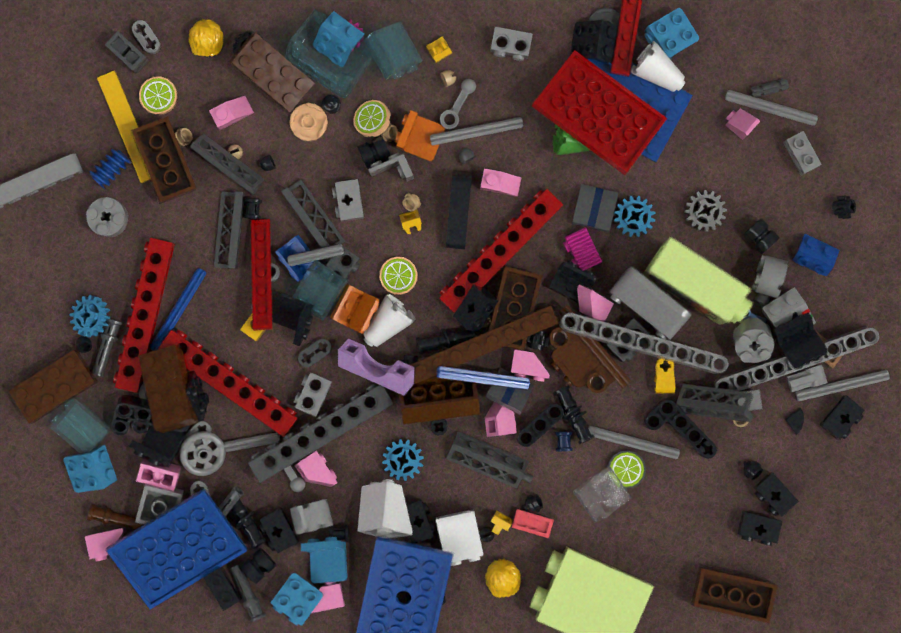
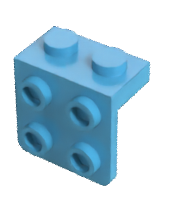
[644,8,699,59]
[313,11,364,67]
[63,445,117,493]
[301,537,347,583]
[271,573,323,626]

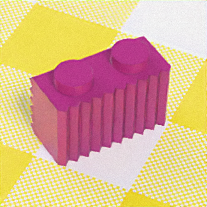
[563,227,602,271]

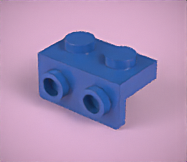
[793,234,840,276]
[275,235,321,282]

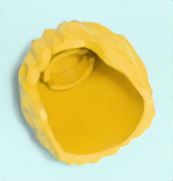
[189,19,223,57]
[485,559,521,598]

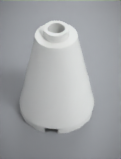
[631,41,685,92]
[363,294,416,347]

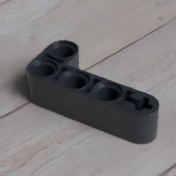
[446,171,472,250]
[111,395,190,436]
[644,400,717,459]

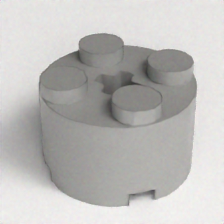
[86,197,128,237]
[751,255,788,298]
[733,318,774,363]
[290,499,333,535]

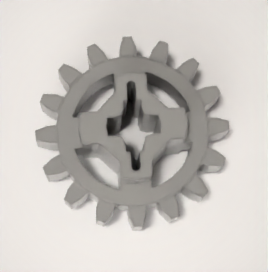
[684,190,727,232]

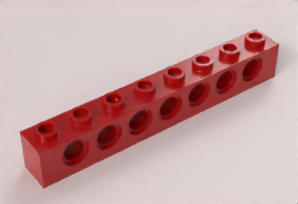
[439,189,563,314]
[113,238,175,393]
[158,329,298,437]

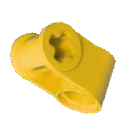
[655,358,675,394]

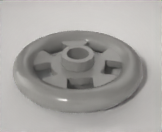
[180,431,226,476]

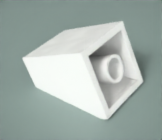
[358,479,412,539]
[436,509,484,566]

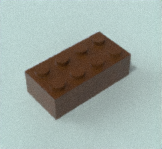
[228,32,314,112]
[131,117,196,204]
[489,266,542,351]
[139,345,199,433]
[9,350,98,424]
[399,376,480,425]
[691,566,778,623]

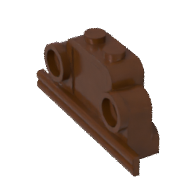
[549,305,632,393]

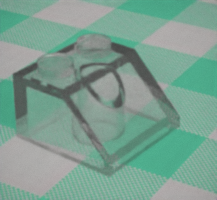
[573,466,631,523]

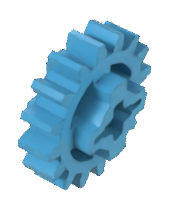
[614,196,656,238]
[69,295,110,337]
[382,439,424,481]

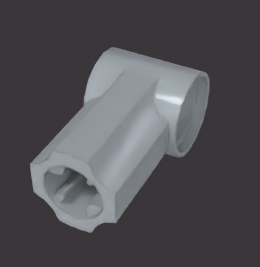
[786,364,828,392]

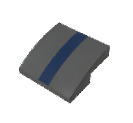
[572,184,618,232]
[486,368,534,415]

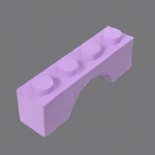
[338,338,414,395]

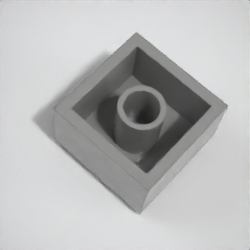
[135,484,184,525]

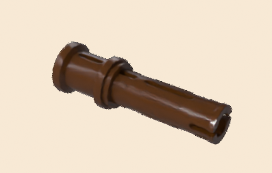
[87,503,144,530]

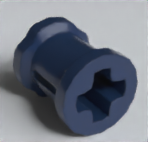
[555,432,573,452]

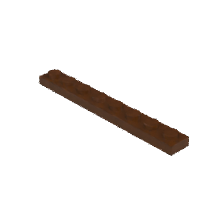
[410,305,558,383]

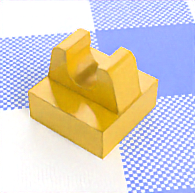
[426,36,452,63]
[399,210,422,234]
[491,510,513,535]

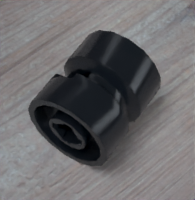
[357,136,391,169]
[743,218,780,254]
[240,547,277,584]

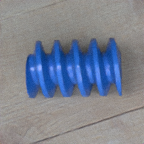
[89,149,132,189]

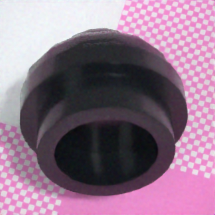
[322,95,341,114]
[743,461,763,480]
[523,494,543,514]

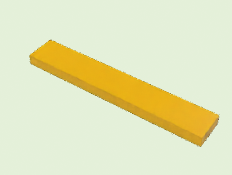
[97,70,150,183]

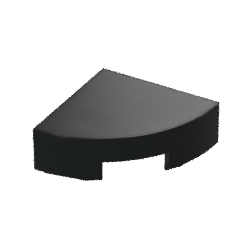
[785,408,804,435]

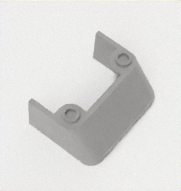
[608,266,691,340]

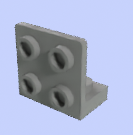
[369,153,414,182]

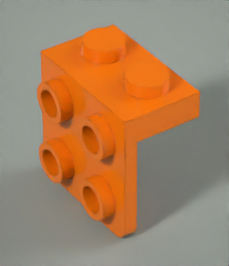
[395,110,445,161]
[330,284,379,334]

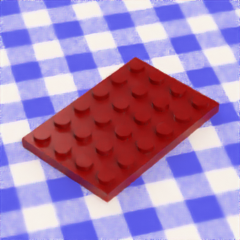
[532,50,667,175]

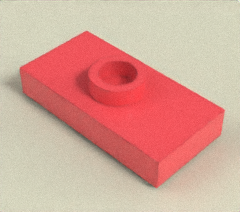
[512,509,554,538]

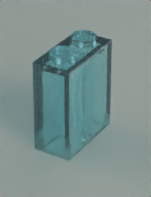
[364,21,423,80]
[293,260,348,321]
[50,398,112,454]

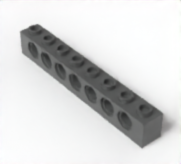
[248,383,393,483]

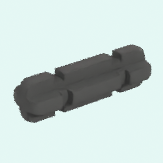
[751,79,789,98]

